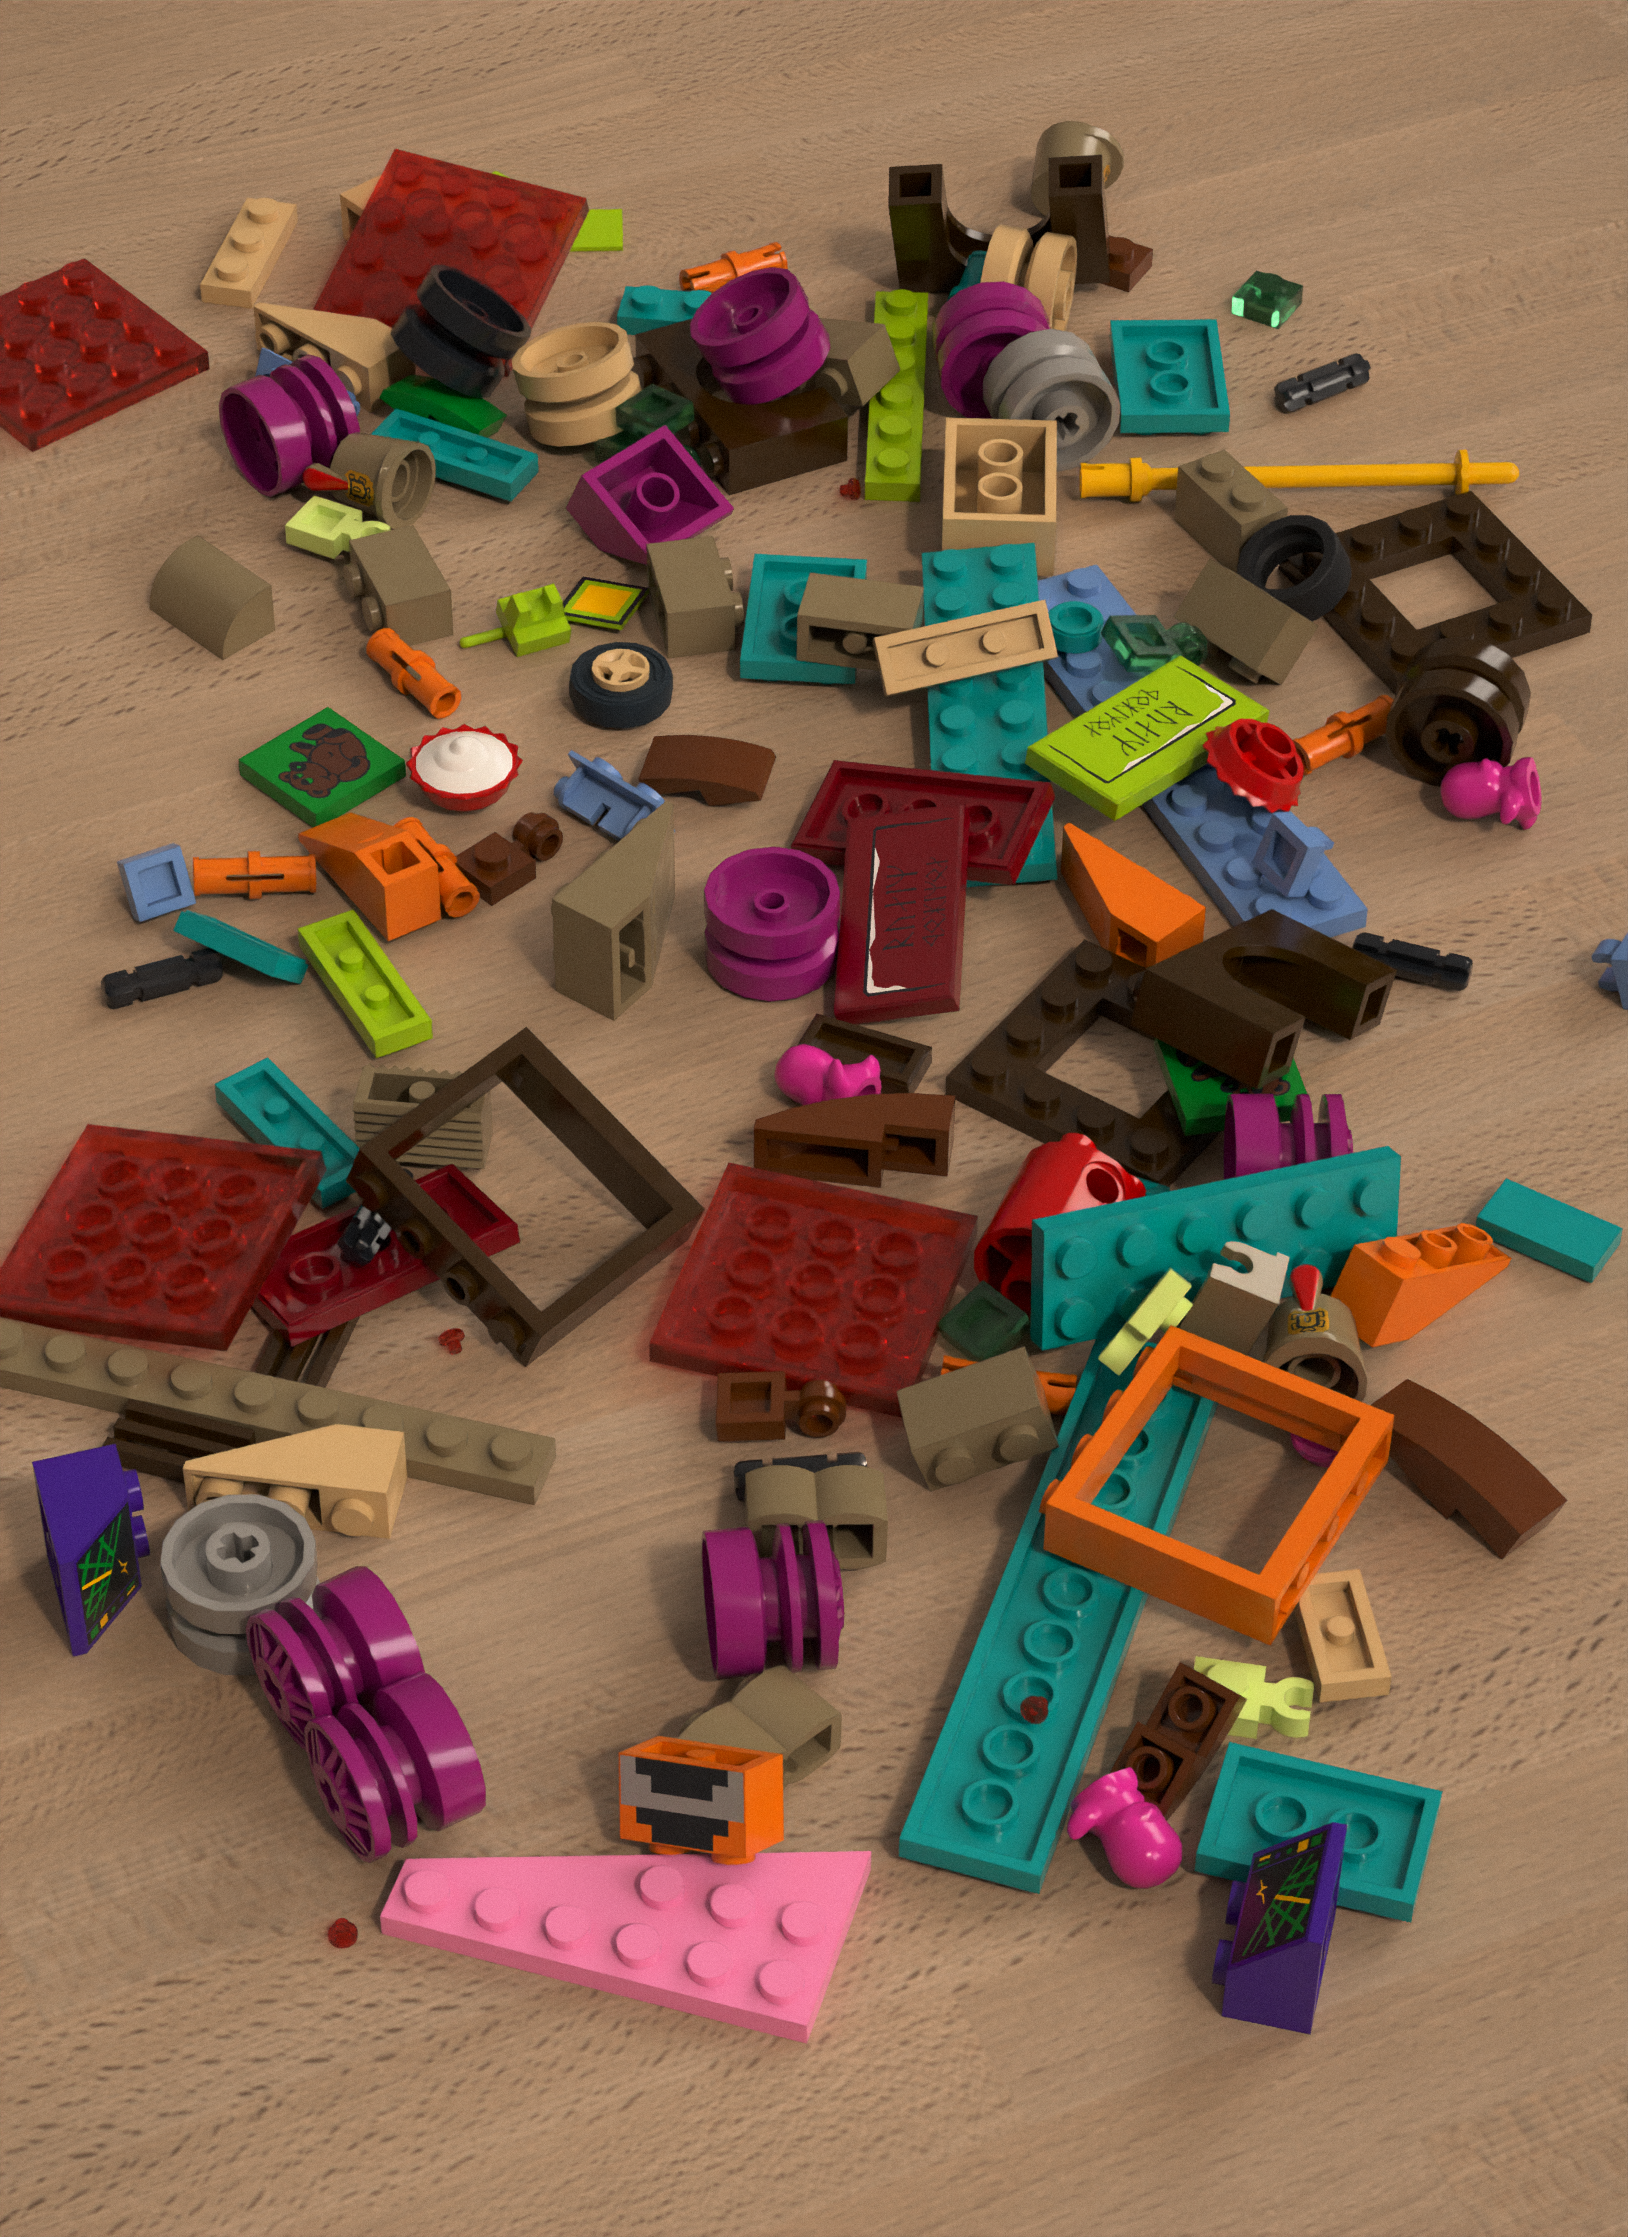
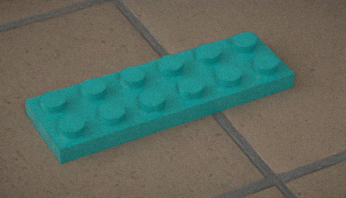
[1030,1146,1401,1351]

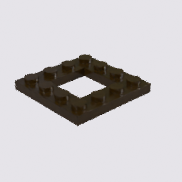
[1279,491,1592,696]
[945,939,1222,1187]

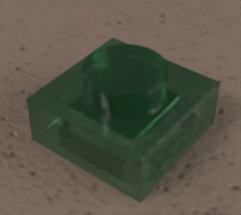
[1231,270,1303,329]
[615,384,694,438]
[936,1280,1031,1362]

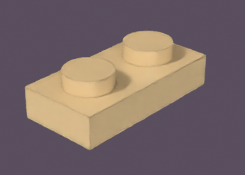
[1293,1569,1392,1703]

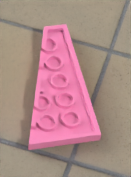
[380,1851,872,2044]

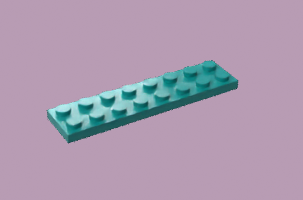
[922,543,1058,887]

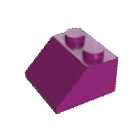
[566,425,734,565]

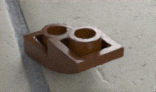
[638,735,776,806]
[1109,1662,1248,1820]

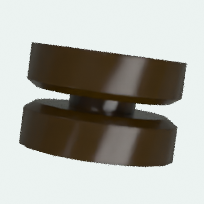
[1385,637,1531,787]

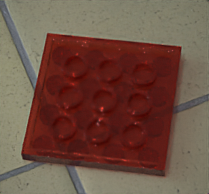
[313,149,589,377]
[0,258,210,452]
[0,1124,327,1351]
[649,1162,978,1418]

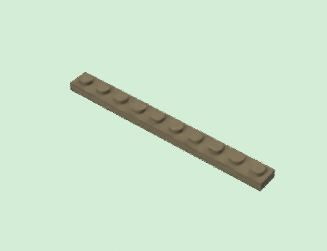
[0,1317,556,1505]

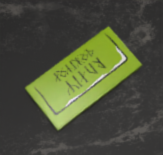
[1025,655,1270,821]

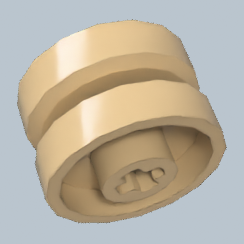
[980,224,1077,331]
[512,322,646,447]

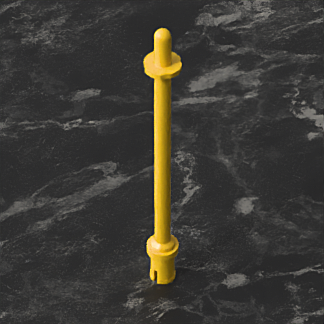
[1079,449,1519,502]

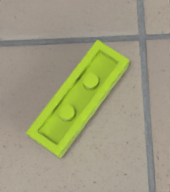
[297,909,433,1058]

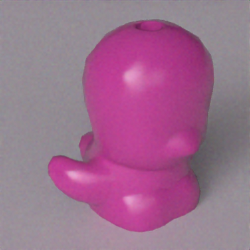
[1440,757,1542,830]
[774,1044,882,1106]
[1067,1767,1182,1889]

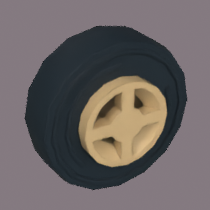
[569,642,673,728]

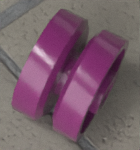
[690,267,831,404]
[932,281,1051,419]
[704,847,840,1001]

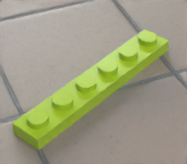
[865,289,928,502]

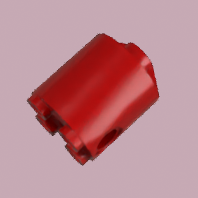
[973,1133,1146,1322]

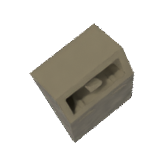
[551,801,675,1021]

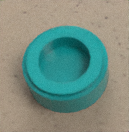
[1048,601,1104,654]

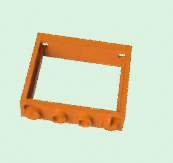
[1039,1325,1394,1645]

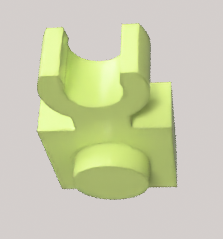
[285,495,391,559]
[1098,1267,1193,1376]
[1194,1656,1315,1739]

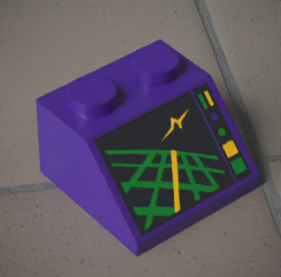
[32,1444,150,1657]
[1212,1822,1348,2035]

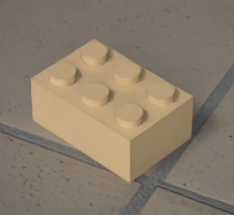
[942,418,1057,576]

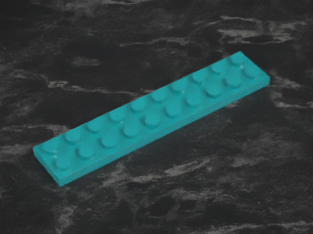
[899,1335,1218,1894]

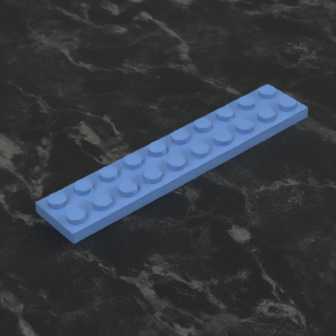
[1038,564,1368,938]

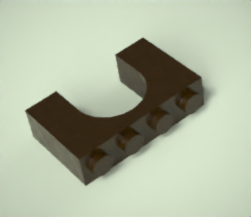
[888,155,1110,293]
[631,318,848,496]
[1130,909,1397,1089]

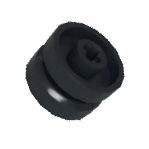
[390,264,532,399]

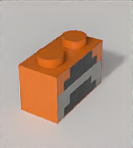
[619,1736,784,1865]

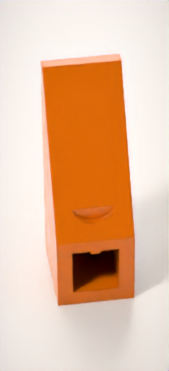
[298,812,441,942]
[1061,822,1206,968]
[1331,1223,1512,1347]

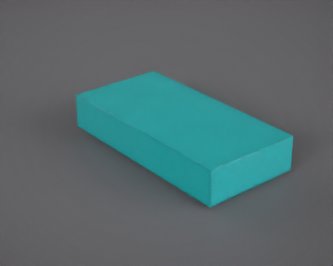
[173,910,309,984]
[1476,1178,1623,1283]

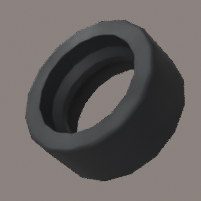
[1236,515,1352,621]

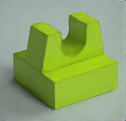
[496,583,572,657]

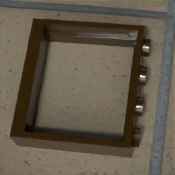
[346,1027,705,1367]

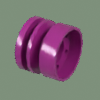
[219,354,360,497]
[1223,1094,1353,1180]
[702,1520,844,1680]
[246,1566,425,1752]
[304,1671,486,1863]

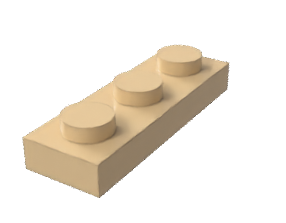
[200,198,298,309]
[872,600,1058,697]

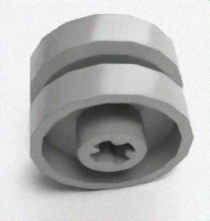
[982,329,1120,472]
[160,1494,320,1675]

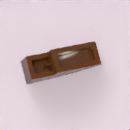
[754,1093,955,1188]
[1371,1379,1568,1559]

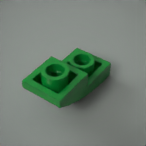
[379,374,507,438]

